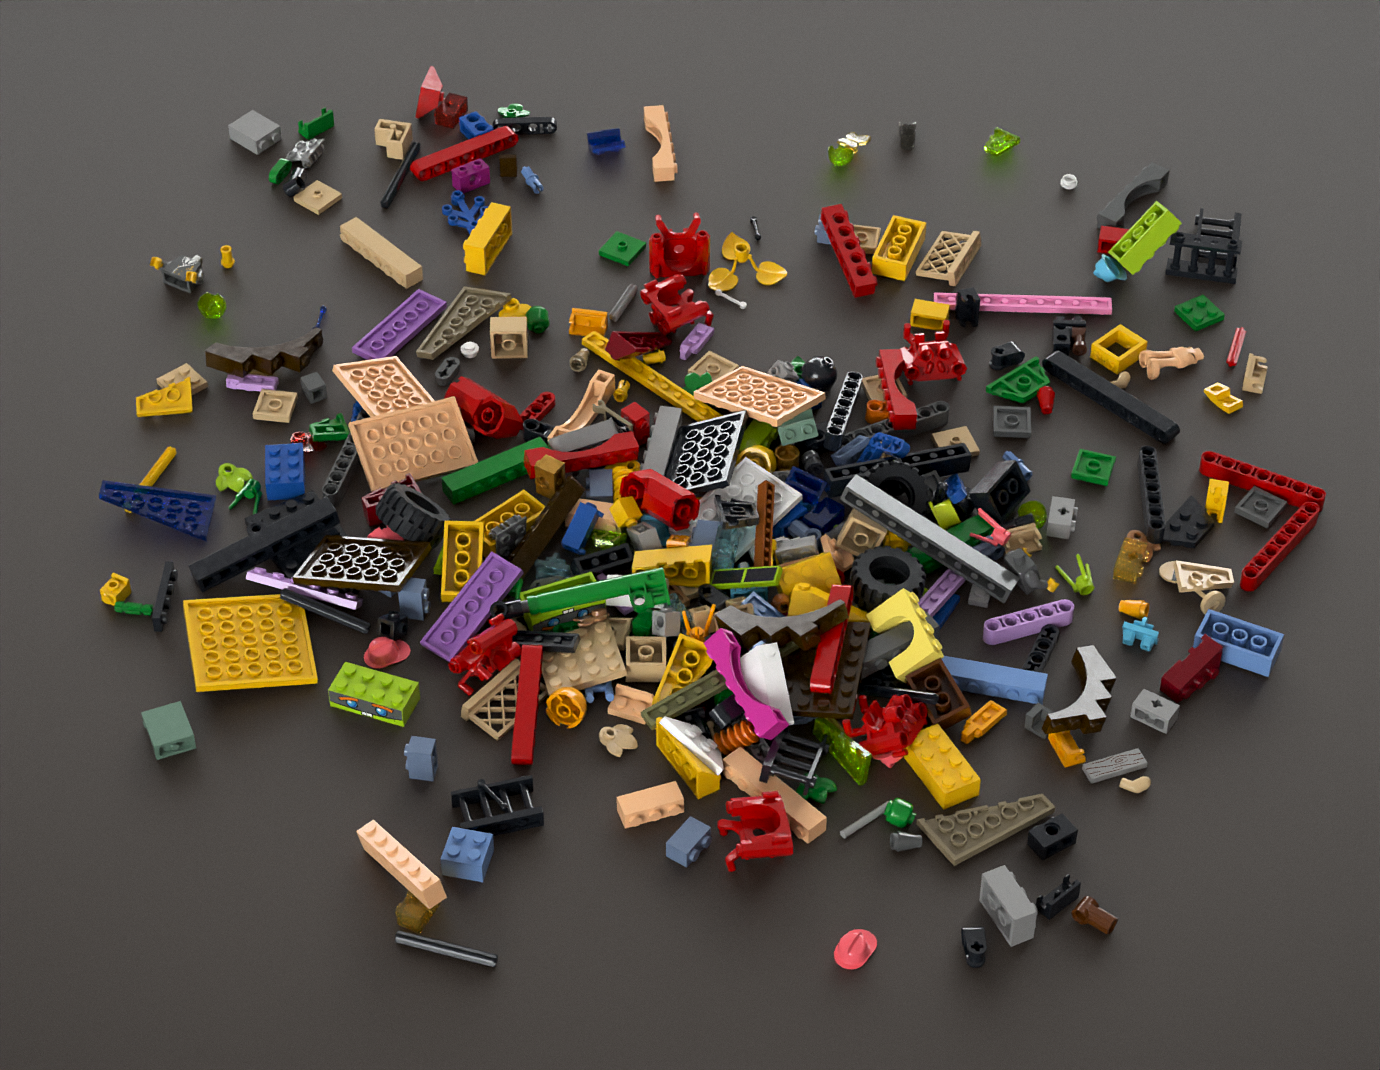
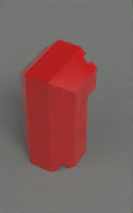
[444,376,523,439]
[619,469,700,531]

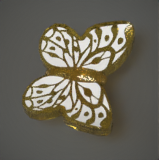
[837,132,871,153]

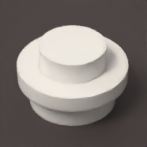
[1060,174,1078,189]
[461,342,479,358]

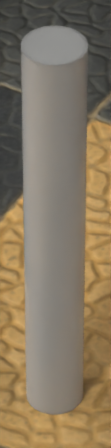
[840,801,889,839]

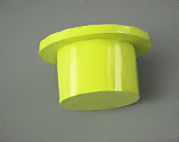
[929,499,961,531]

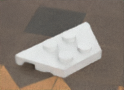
[659,716,724,776]

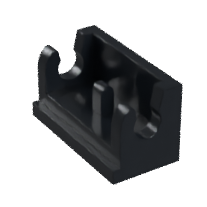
[955,287,980,328]
[1035,874,1081,920]

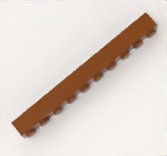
[754,480,775,567]

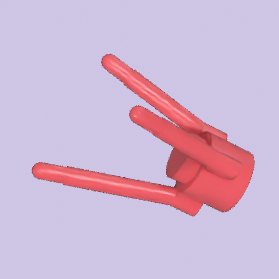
[970,508,1011,547]

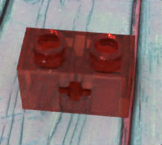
[434,92,468,129]

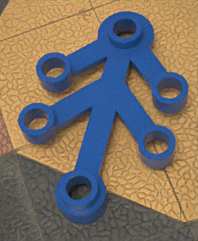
[442,190,488,234]

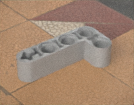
[548,419,618,452]

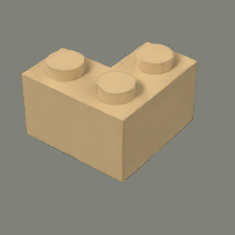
[375,119,413,159]

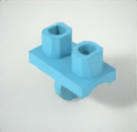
[1123,617,1159,651]

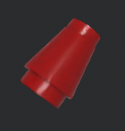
[1037,386,1055,414]

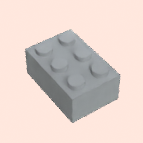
[979,865,1038,947]

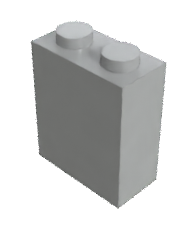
[228,110,282,155]

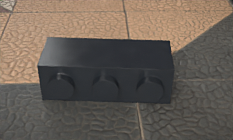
[570,543,634,579]

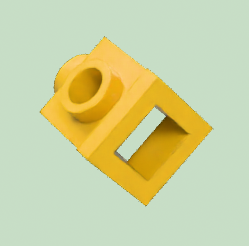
[100,572,132,606]

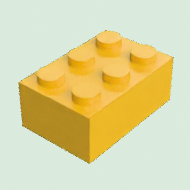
[776,552,842,607]

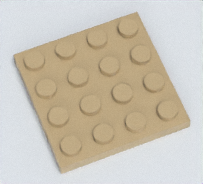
[542,620,627,697]

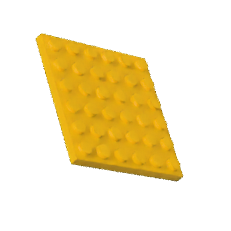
[183,594,318,692]

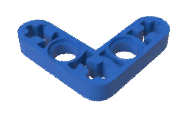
[856,432,910,463]

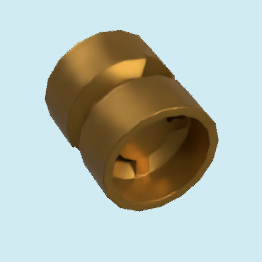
[775,444,799,475]

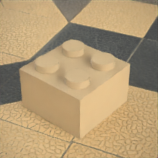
[490,317,528,359]
[835,508,887,556]
[626,636,666,682]

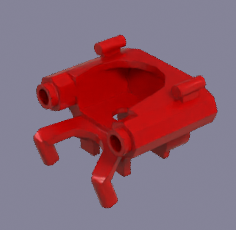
[649,213,710,278]
[640,274,714,335]
[900,320,967,385]
[448,614,522,696]
[842,694,928,758]
[717,791,793,872]

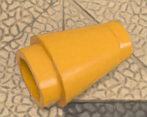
[1119,600,1149,620]

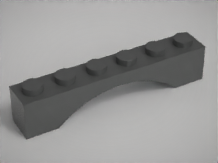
[1097,163,1169,229]

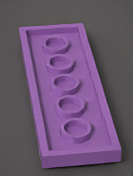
[352,289,447,360]
[420,552,523,663]

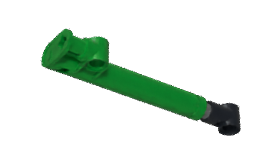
[490,567,671,620]

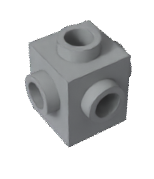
[767,360,799,383]

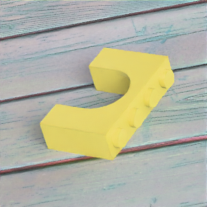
[866,588,944,683]

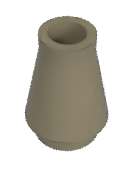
[569,348,590,372]

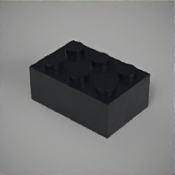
[969,460,1031,524]

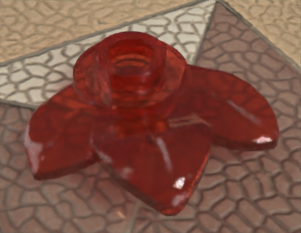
[290,431,327,453]

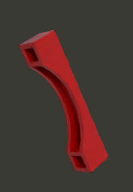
[876,349,917,430]
[524,431,639,479]

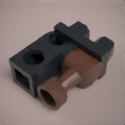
[1052,316,1087,356]

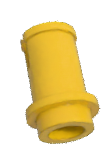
[220,245,235,268]
[642,349,666,365]
[613,380,630,402]

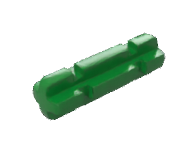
[114,601,153,616]

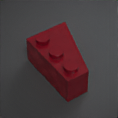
[361,473,421,526]

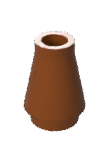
[771,593,790,613]

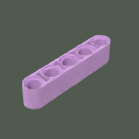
[983,599,1074,645]

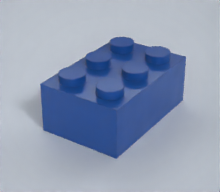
[265,443,305,501]

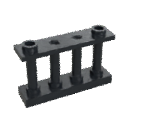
[1191,208,1242,267]
[1165,232,1242,284]
[759,725,830,796]
[451,775,544,836]

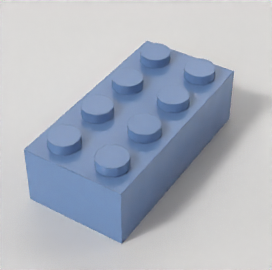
[1193,609,1284,677]

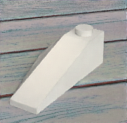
[740,642,794,725]

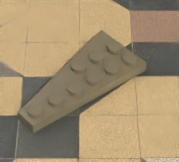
[416,286,512,359]
[917,794,1055,866]

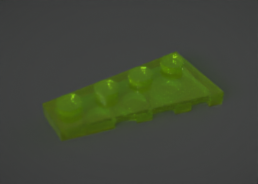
[813,718,872,786]

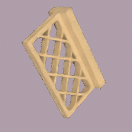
[916,231,982,287]
[461,659,549,741]

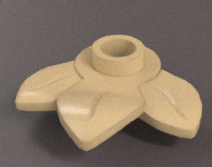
[599,724,638,757]

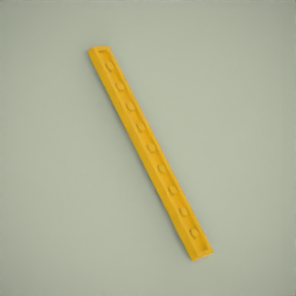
[582,331,723,422]

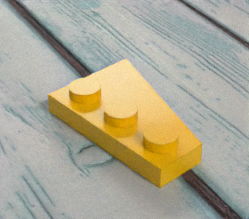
[136,377,193,417]

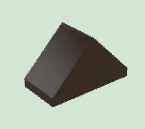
[499,154,517,177]

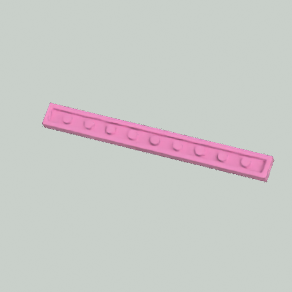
[933,293,1112,315]

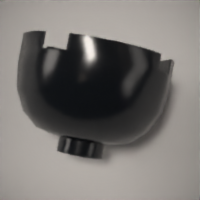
[800,356,837,391]

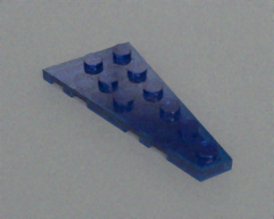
[99,480,216,541]

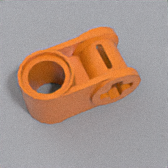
[865,400,889,424]

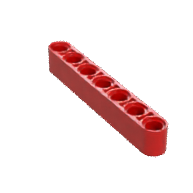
[410,126,519,181]
[1199,451,1326,512]
[1240,502,1320,592]
[810,584,853,694]
[511,645,543,765]

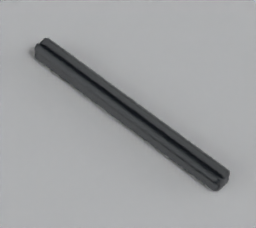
[380,141,421,209]

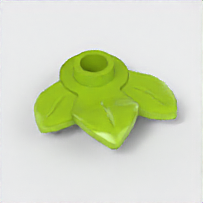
[216,463,253,492]

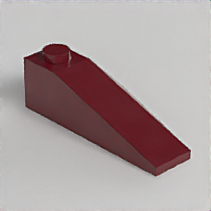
[605,331,672,361]

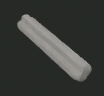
[609,284,638,322]

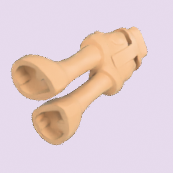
[1139,347,1204,380]

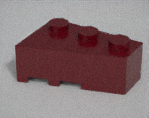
[1160,634,1223,703]

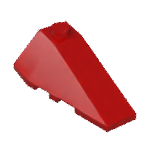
[415,66,444,119]

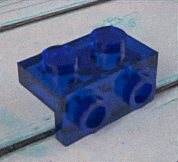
[587,128,625,155]

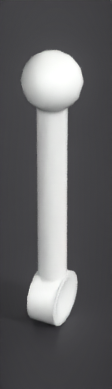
[715,289,747,309]

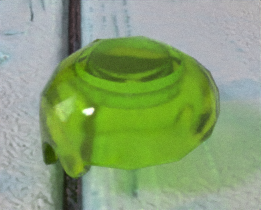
[828,145,854,166]
[197,292,227,319]
[1018,501,1047,529]

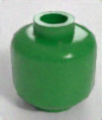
[525,305,550,333]
[883,797,916,828]

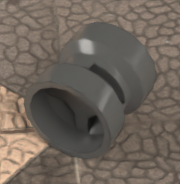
[801,450,824,477]

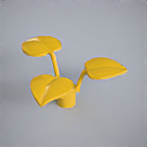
[708,232,787,292]

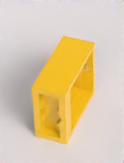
[1090,324,1148,375]

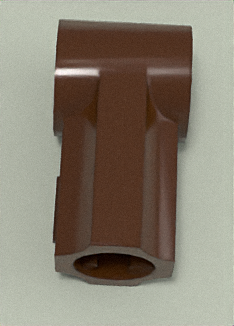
[1071,896,1118,934]

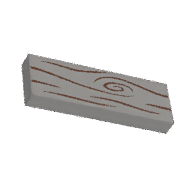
[1082,748,1147,784]

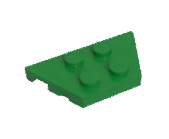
[986,356,1050,403]

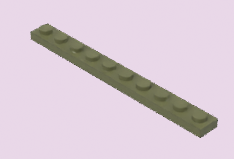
[641,641,800,730]

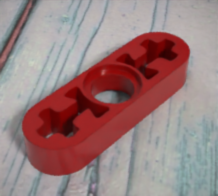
[520,392,555,430]

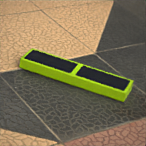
[710,566,783,590]

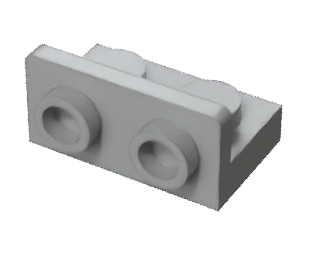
[775,535,818,564]

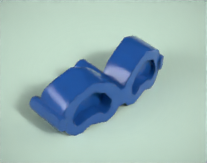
[351,401,363,422]

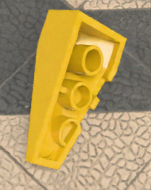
[787,583,869,623]
[651,633,713,705]

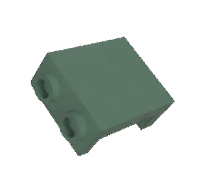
[777,408,818,446]
[141,701,196,760]

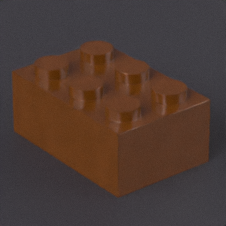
[905,658,972,730]

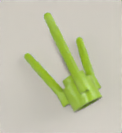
[1055,554,1095,595]

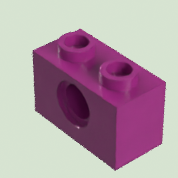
[451,158,490,194]

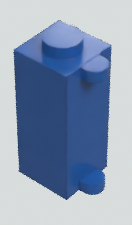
[561,502,604,555]

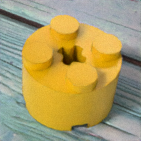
[735,445,776,475]

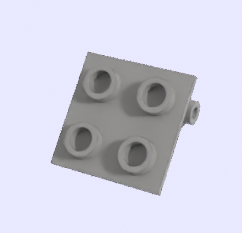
[285,139,325,168]

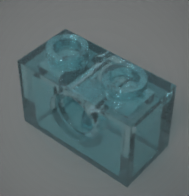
[712,525,739,570]

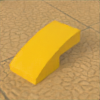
[1204,382,1243,414]

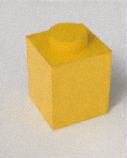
[609,496,643,528]

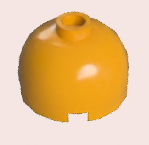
[546,687,587,728]

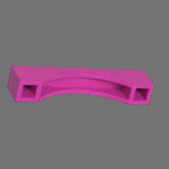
[704,628,789,740]

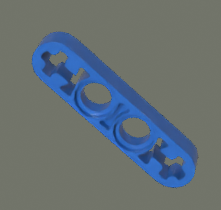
[943,473,967,504]

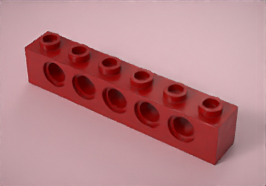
[820,204,878,298]

